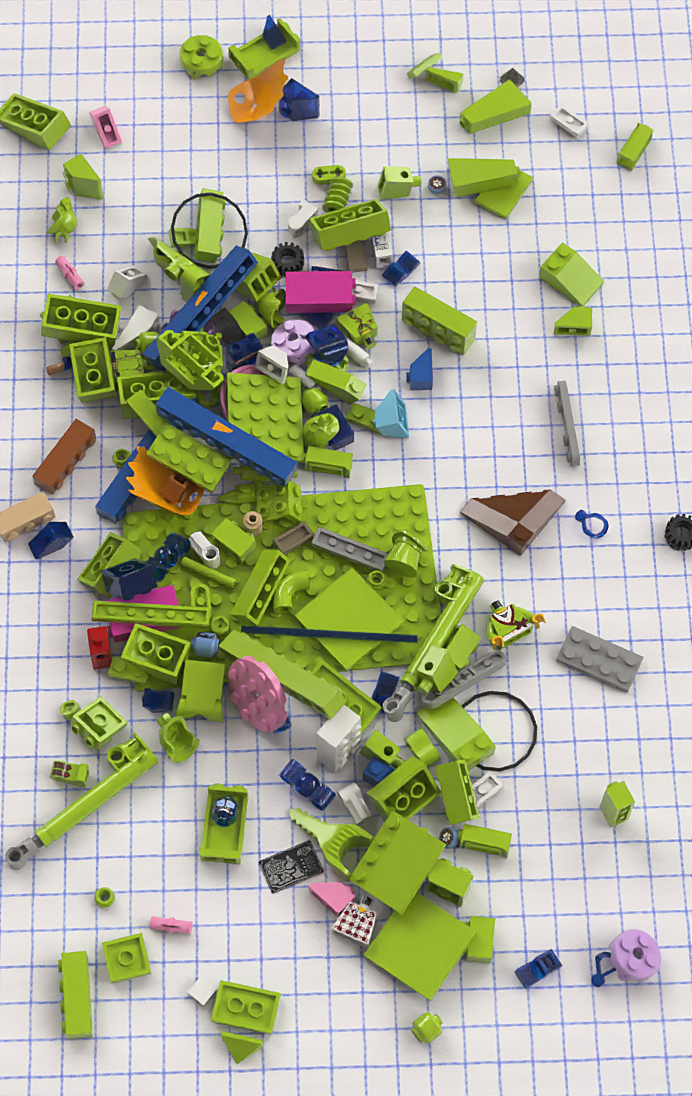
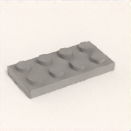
[556,626,644,693]

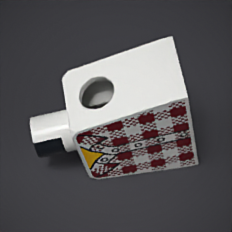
[332,896,376,949]

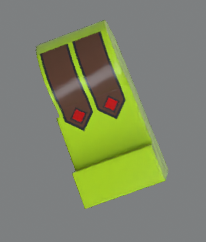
[50,760,90,787]

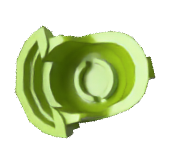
[46,197,77,243]
[257,287,286,330]
[303,413,339,450]
[156,713,200,763]

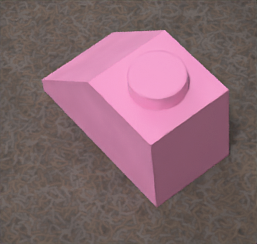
[89,106,122,148]
[309,882,355,918]

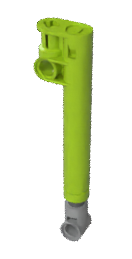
[383,564,484,722]
[5,732,159,870]

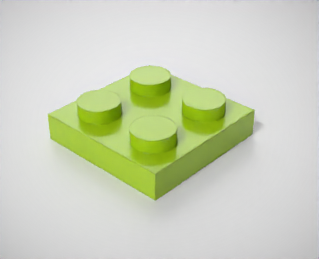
[102,933,152,984]

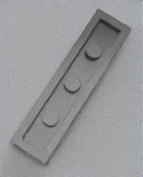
[311,527,389,572]

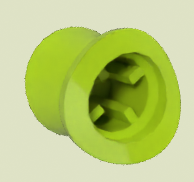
[383,530,428,577]

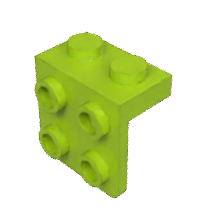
[256,481,302,523]

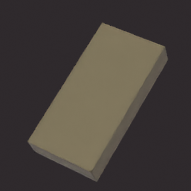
[345,240,367,273]
[272,521,315,556]

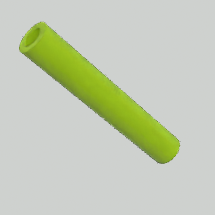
[181,556,237,589]

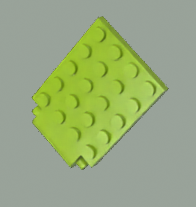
[226,373,304,482]

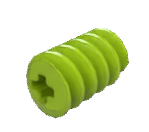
[322,176,353,213]

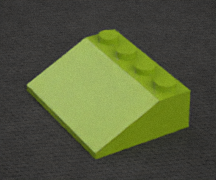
[349,810,446,915]

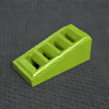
[426,67,464,93]

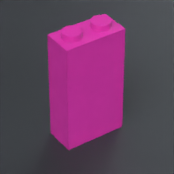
[286,271,356,313]
[106,585,181,643]

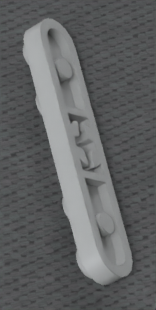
[554,380,580,466]
[421,651,506,709]

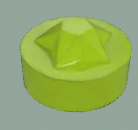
[210,616,230,636]
[60,700,81,720]

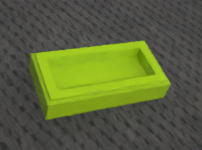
[407,53,443,79]

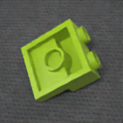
[70,696,128,751]

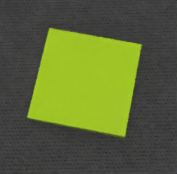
[294,568,404,672]
[364,892,478,1002]

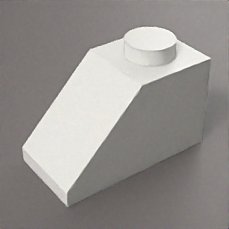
[107,265,147,299]
[255,345,288,384]

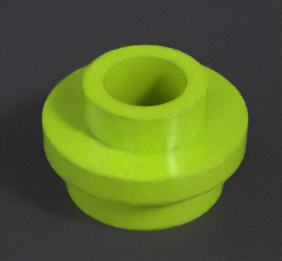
[112,449,131,467]
[367,571,386,590]
[94,887,115,908]

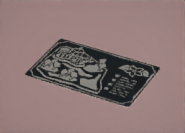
[259,840,324,893]

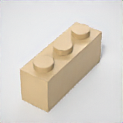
[0,491,56,542]

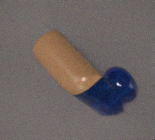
[46,357,73,376]

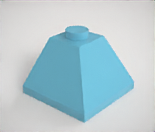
[373,389,409,438]

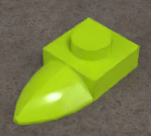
[168,228,196,248]
[218,484,256,504]

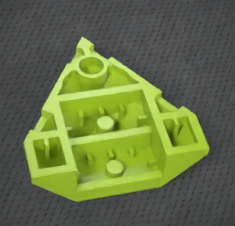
[156,330,223,390]

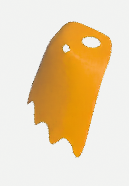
[228,58,289,123]
[126,446,204,515]

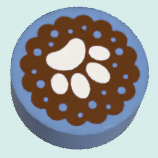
[428,175,446,194]
[439,827,459,848]

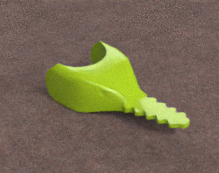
[289,808,374,882]

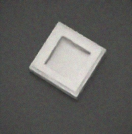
[188,976,217,1006]

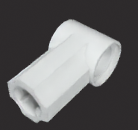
[187,532,221,569]
[337,782,372,825]

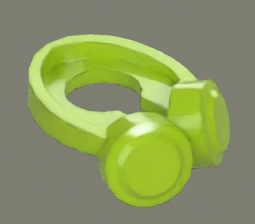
[197,388,219,408]

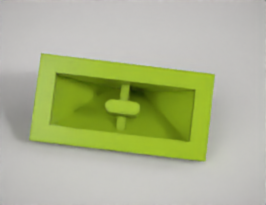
[221,1031,263,1064]

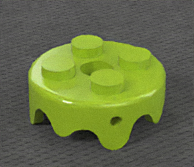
[179,35,223,79]

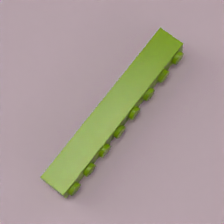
[218,630,346,720]

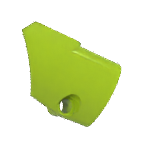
[148,237,210,303]

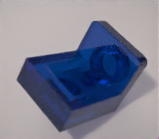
[142,688,175,713]

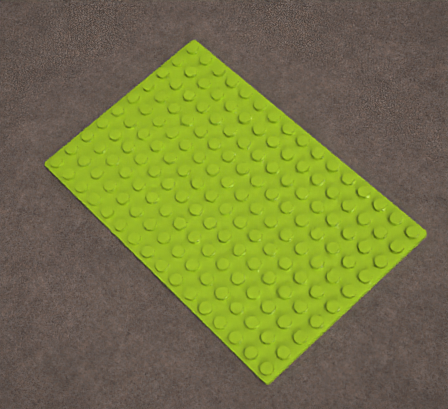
[122,484,441,692]

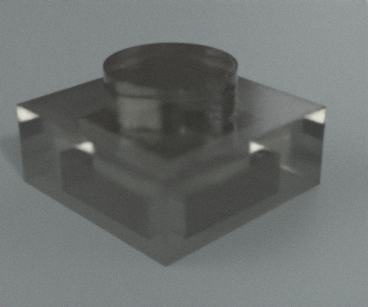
[500,67,525,87]

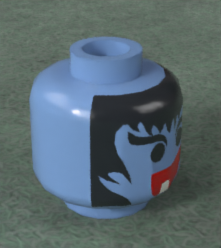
[191,632,220,658]

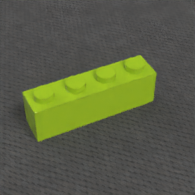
[194,188,226,263]
[230,549,291,626]
[58,951,93,1040]

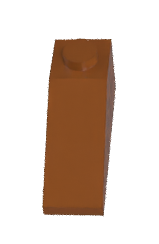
[159,471,190,504]

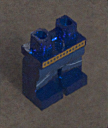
[225,333,264,373]

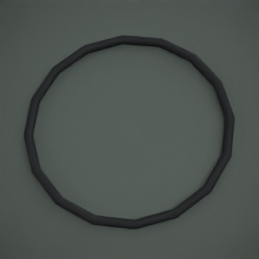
[171,192,248,269]
[462,691,537,772]

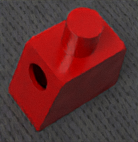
[87,626,112,670]

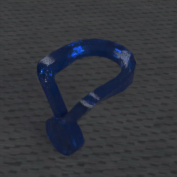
[575,509,609,539]
[591,952,616,987]

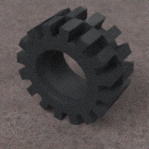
[271,242,304,277]
[664,514,692,551]

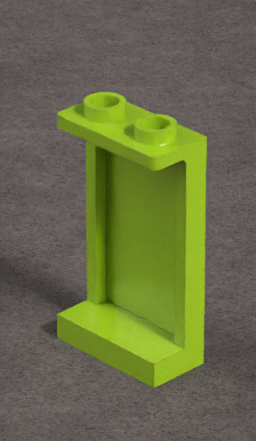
[228,18,301,80]
[199,784,248,864]

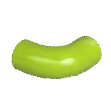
[273,570,310,614]

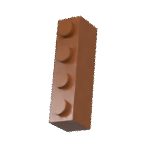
[32,419,96,495]

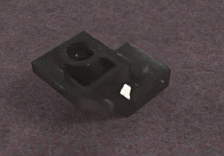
[210,307,248,353]

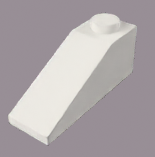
[112,305,161,350]

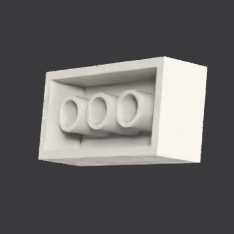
[316,705,362,773]

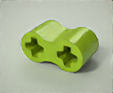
[404,728,441,767]

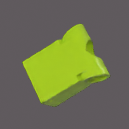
[234,248,282,302]
[175,660,226,722]

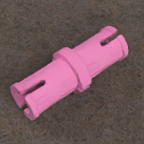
[55,256,84,290]
[150,916,193,934]

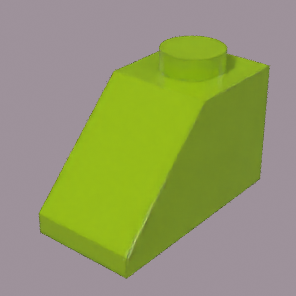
[554,306,592,336]

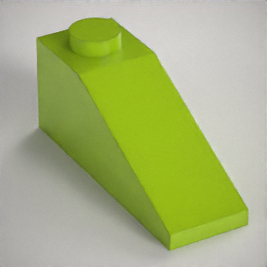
[305,359,367,405]

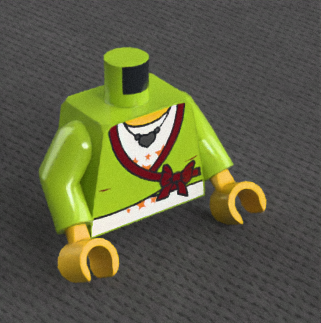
[486,600,546,651]

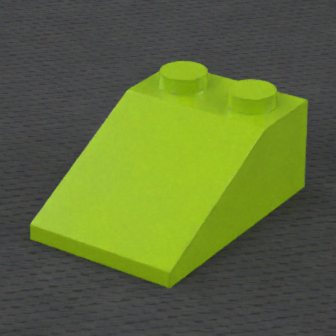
[539,242,604,306]
[69,337,118,403]
[121,623,191,685]

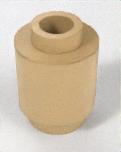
[243,511,263,537]

